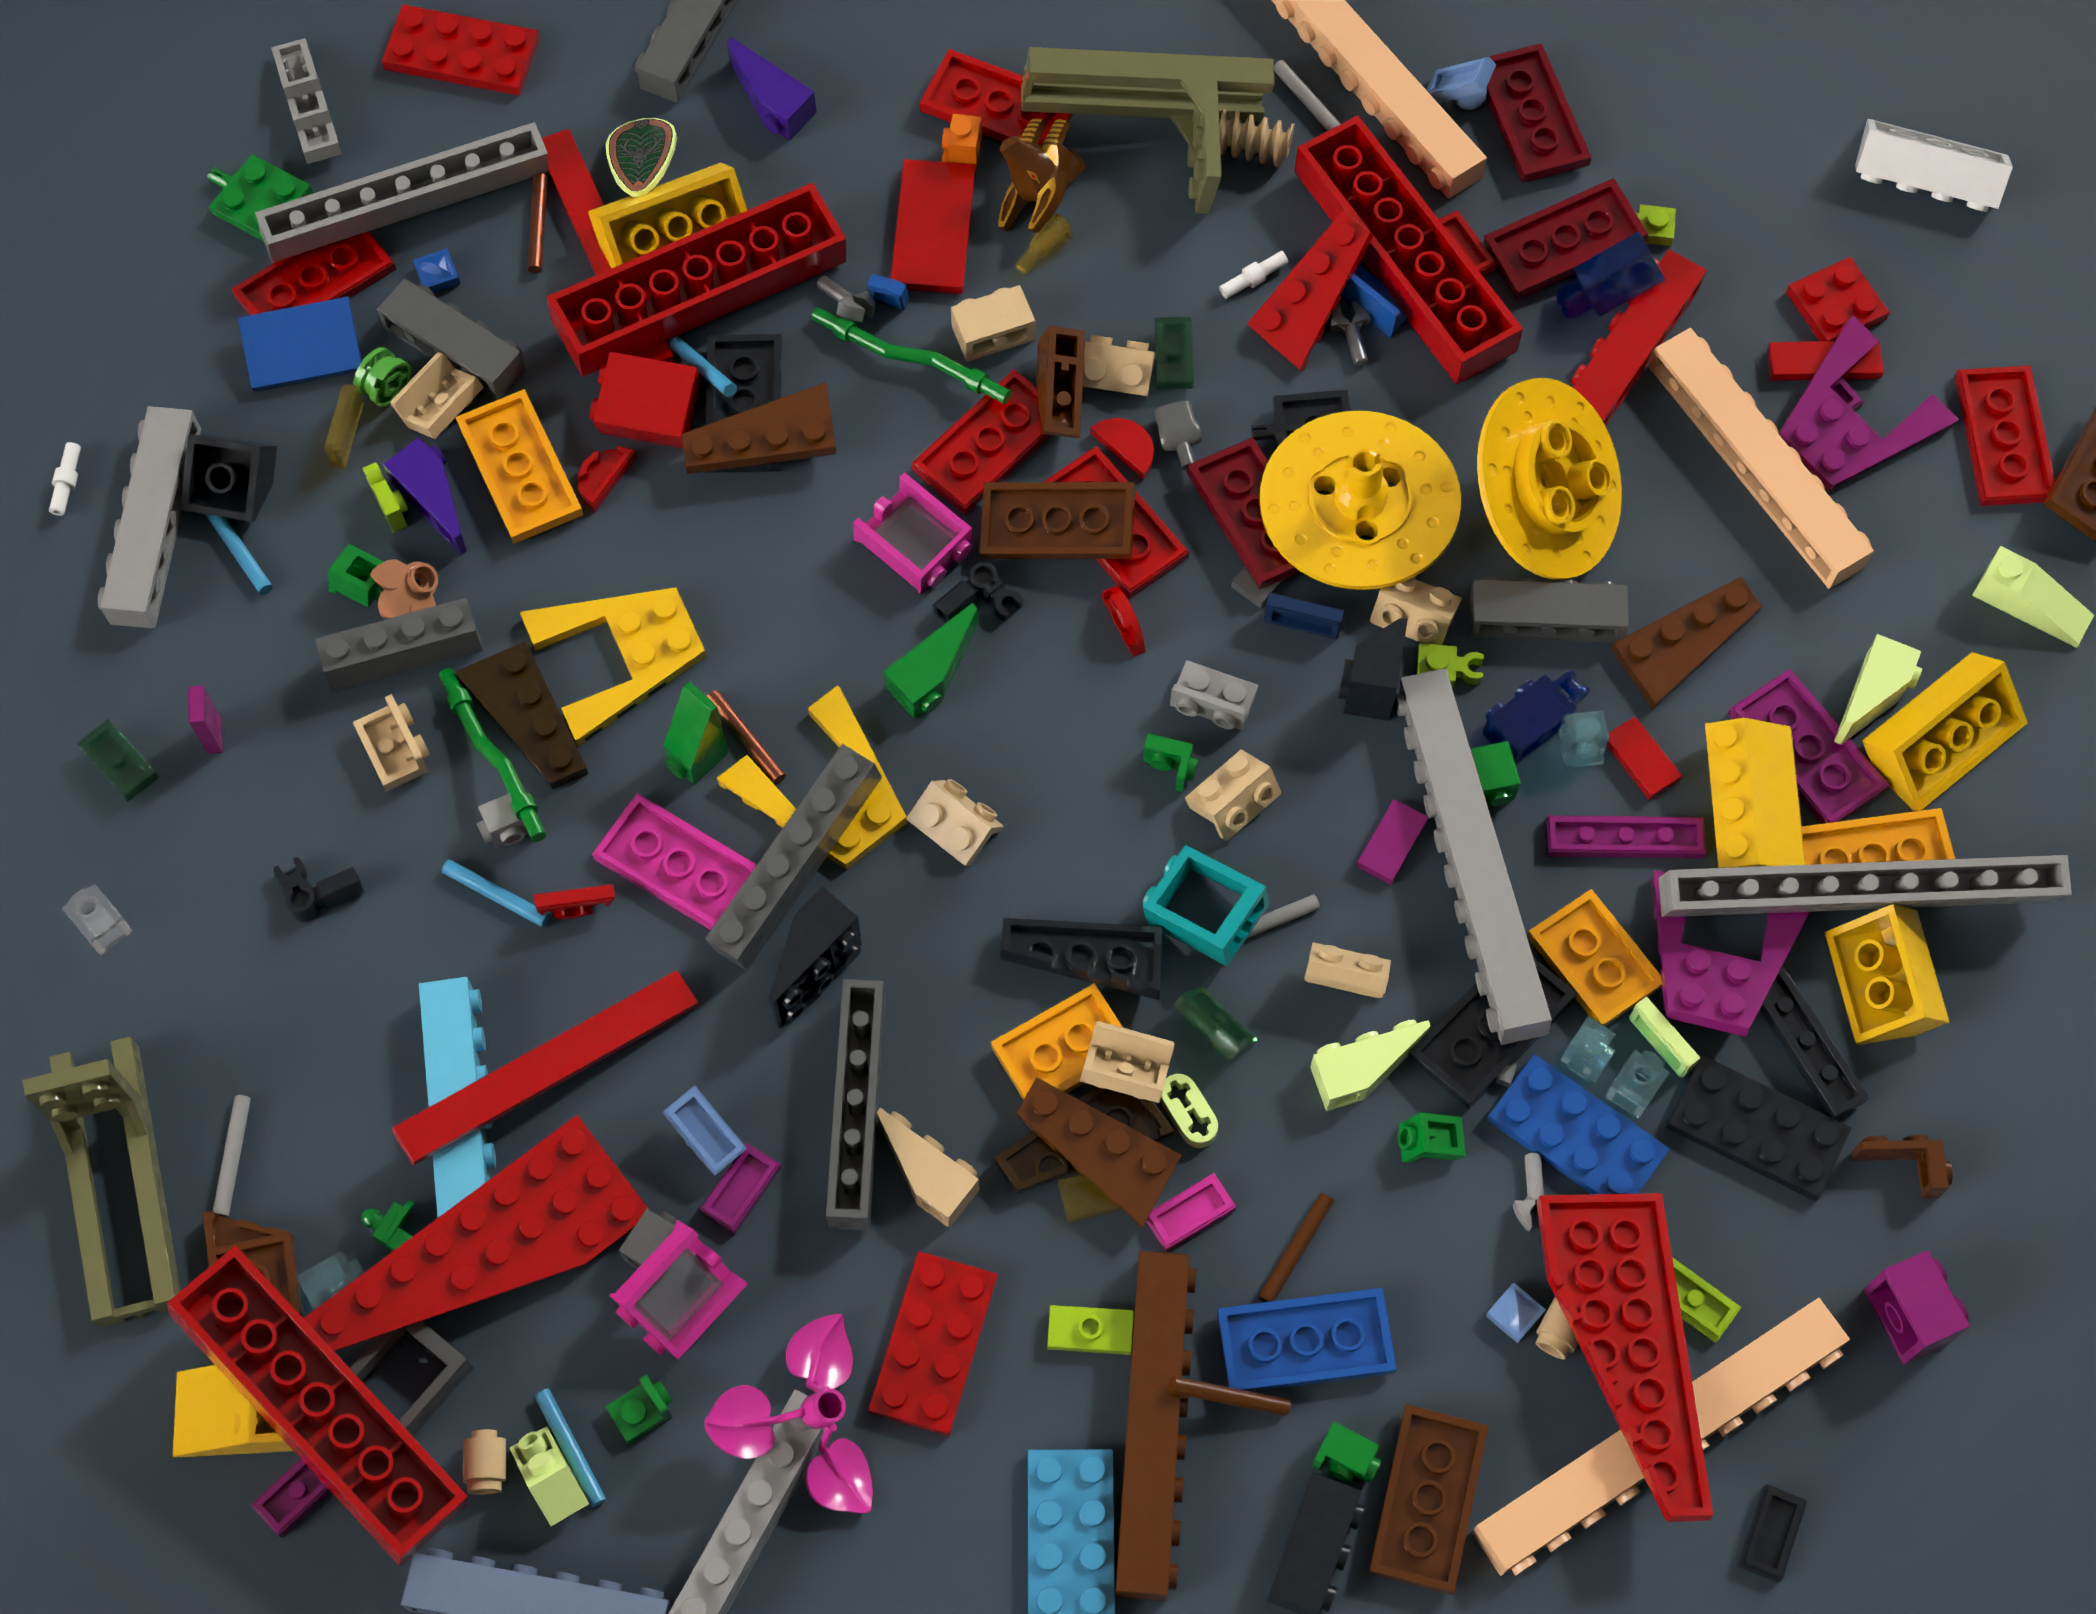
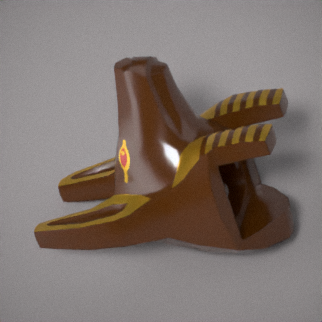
[998,119,1086,233]

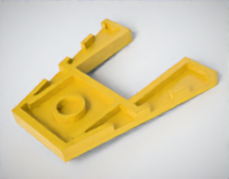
[520,587,706,746]
[717,685,907,870]

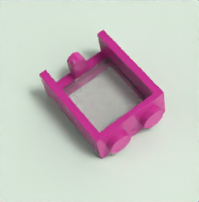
[853,472,972,595]
[609,1220,748,1360]

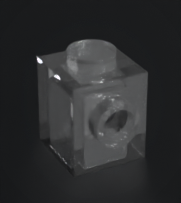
[62,883,133,955]

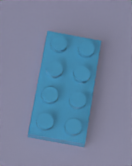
[1028,1449,1115,1614]

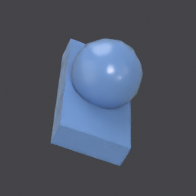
[1427,57,1496,110]
[662,1085,747,1176]

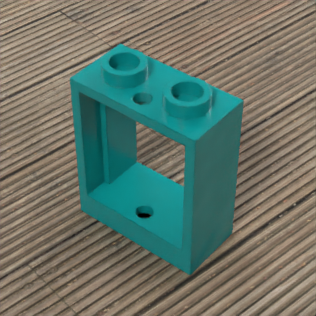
[1143,845,1270,967]

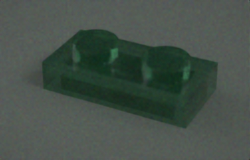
[1154,317,1194,389]
[77,719,159,802]
[1174,985,1258,1061]

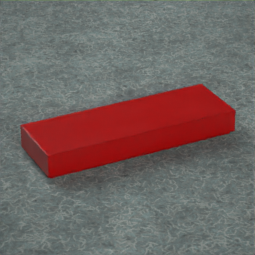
[1767,341,1884,381]

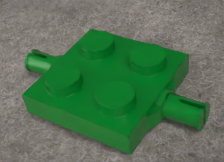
[207,154,313,242]

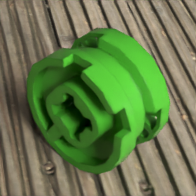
[353,347,411,407]

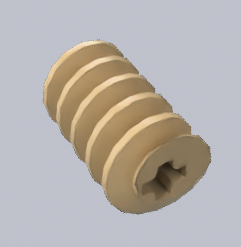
[1219,108,1295,168]

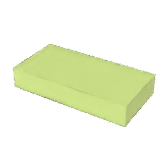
[1629,996,1700,1078]

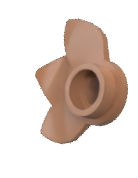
[371,559,438,619]

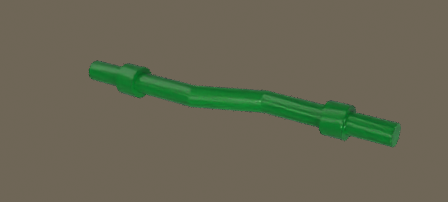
[811,307,1012,404]
[439,668,547,842]

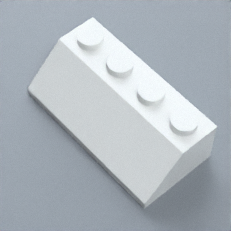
[1855,119,2013,212]

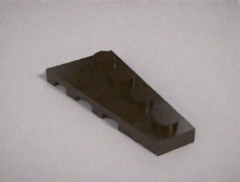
[455,641,588,789]
[993,1087,1175,1194]

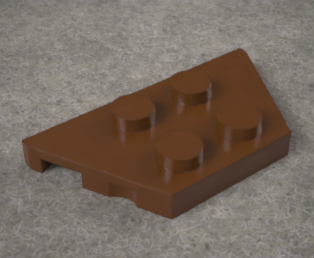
[202,1211,304,1317]

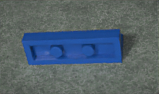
[1340,264,1408,339]

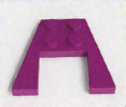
[1779,316,1959,491]
[1651,870,1810,1037]

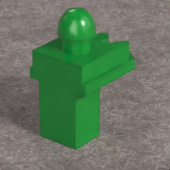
[361,1200,415,1252]

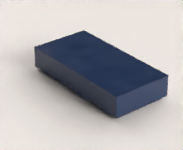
[1264,593,1344,639]

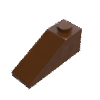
[1036,325,1085,439]

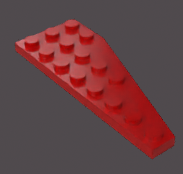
[304,1115,649,1352]
[1536,1193,1713,1522]

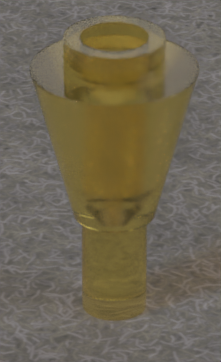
[1015,213,1072,275]

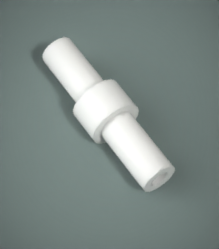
[1219,251,1289,299]
[49,442,81,516]

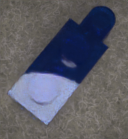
[1556,231,1665,318]
[1482,670,1590,765]

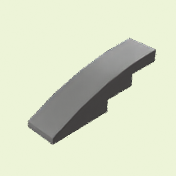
[271,38,342,164]

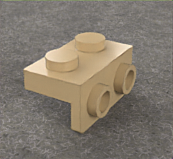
[1083,335,1156,396]
[391,352,484,439]
[1370,577,1462,645]
[353,694,430,792]
[1185,749,1281,841]
[906,779,1004,866]
[1304,942,1391,998]
[1080,1021,1175,1103]

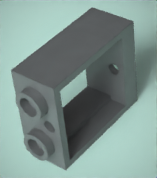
[350,1321,473,1437]

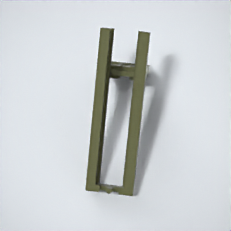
[1021,47,1274,214]
[22,1036,181,1328]

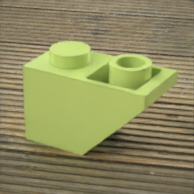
[510,1426,589,1526]

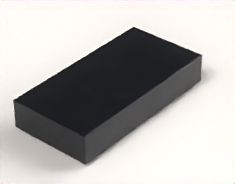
[1738,1484,1808,1583]

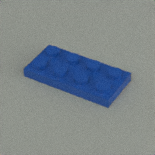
[1487,1054,1670,1194]
[1217,1288,1397,1392]

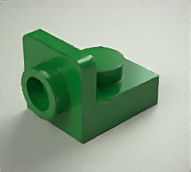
[1143,733,1198,792]
[1398,1112,1466,1163]
[606,1374,673,1445]

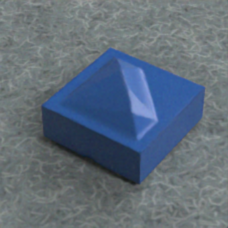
[413,248,461,293]
[867,274,909,310]

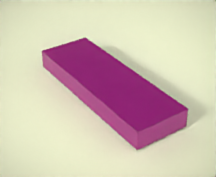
[251,1458,331,1538]

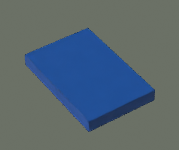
[238,297,362,392]

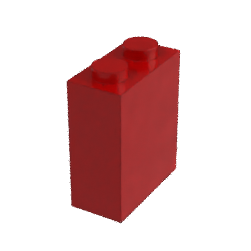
[590,352,702,449]

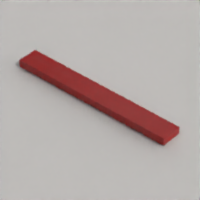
[542,128,675,363]
[392,970,698,1166]

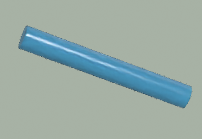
[668,336,737,397]
[205,514,273,595]
[442,859,551,928]
[534,1388,607,1508]

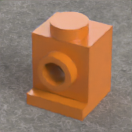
[942,114,982,172]

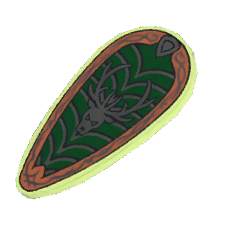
[606,118,677,197]

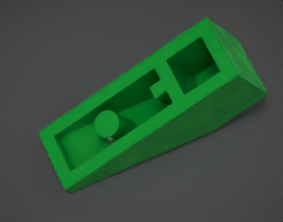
[883,603,978,719]
[663,681,728,785]

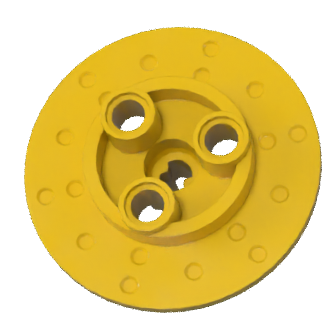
[1477,378,1622,580]
[1260,411,1461,590]

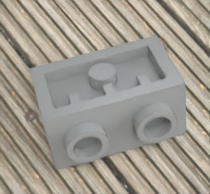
[1170,660,1259,731]

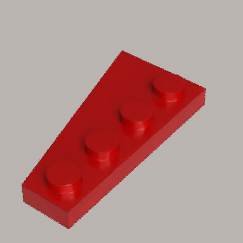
[1247,210,1373,372]

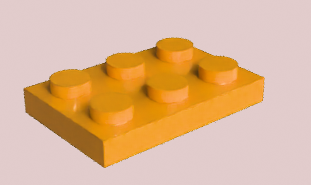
[1527,889,1662,1030]
[991,983,1123,1100]

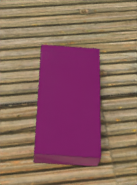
[187,685,223,754]
[1356,799,1428,885]
[700,1143,781,1235]

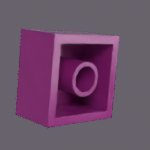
[1863,1250,1970,1365]

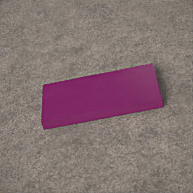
[1727,668,1890,824]

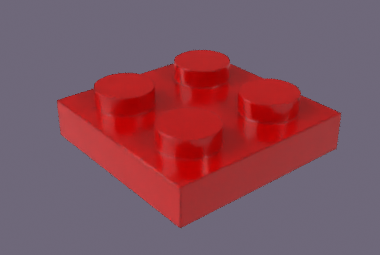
[1786,256,1890,341]

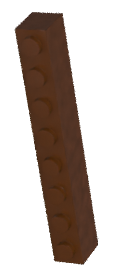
[1115,1251,1196,1601]

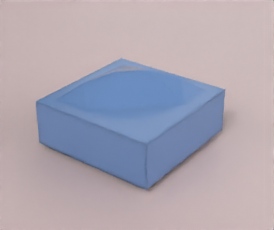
[1485,1282,1546,1343]

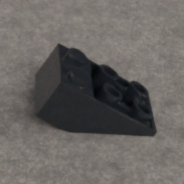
[769,886,862,1029]

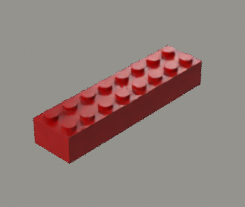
[1294,115,1523,385]
[546,182,846,377]
[167,1245,468,1566]

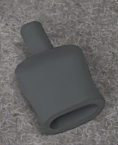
[1154,401,1202,471]

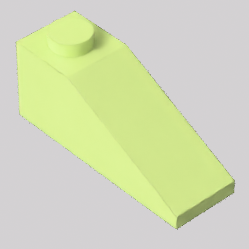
[1972,546,2094,648]
[1834,634,1922,745]

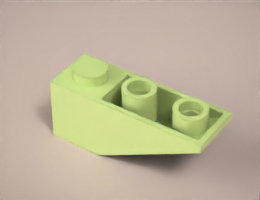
[1310,1020,1431,1111]

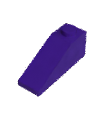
[727,37,817,141]
[383,437,467,555]

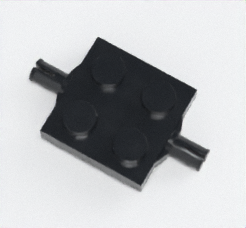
[1251,390,1353,446]

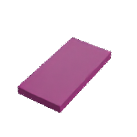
[592,793,756,931]

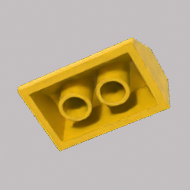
[1824,904,1950,1045]

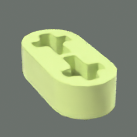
[1160,1074,1218,1148]

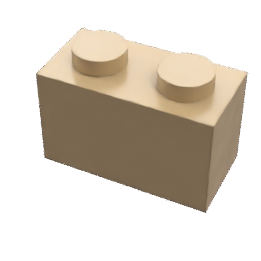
[951,285,1035,362]

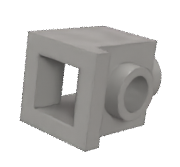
[476,793,528,848]

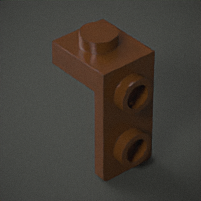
[1851,1135,1953,1199]

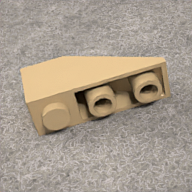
[877,1108,979,1229]

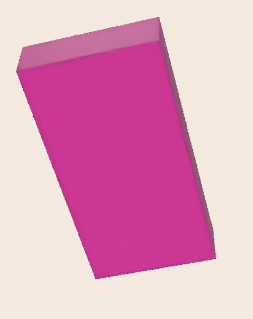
[1146,1173,1236,1252]

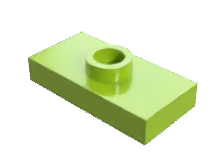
[1047,1305,1133,1355]

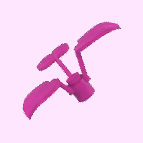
[704,1314,873,1514]

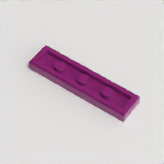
[1545,815,1706,859]

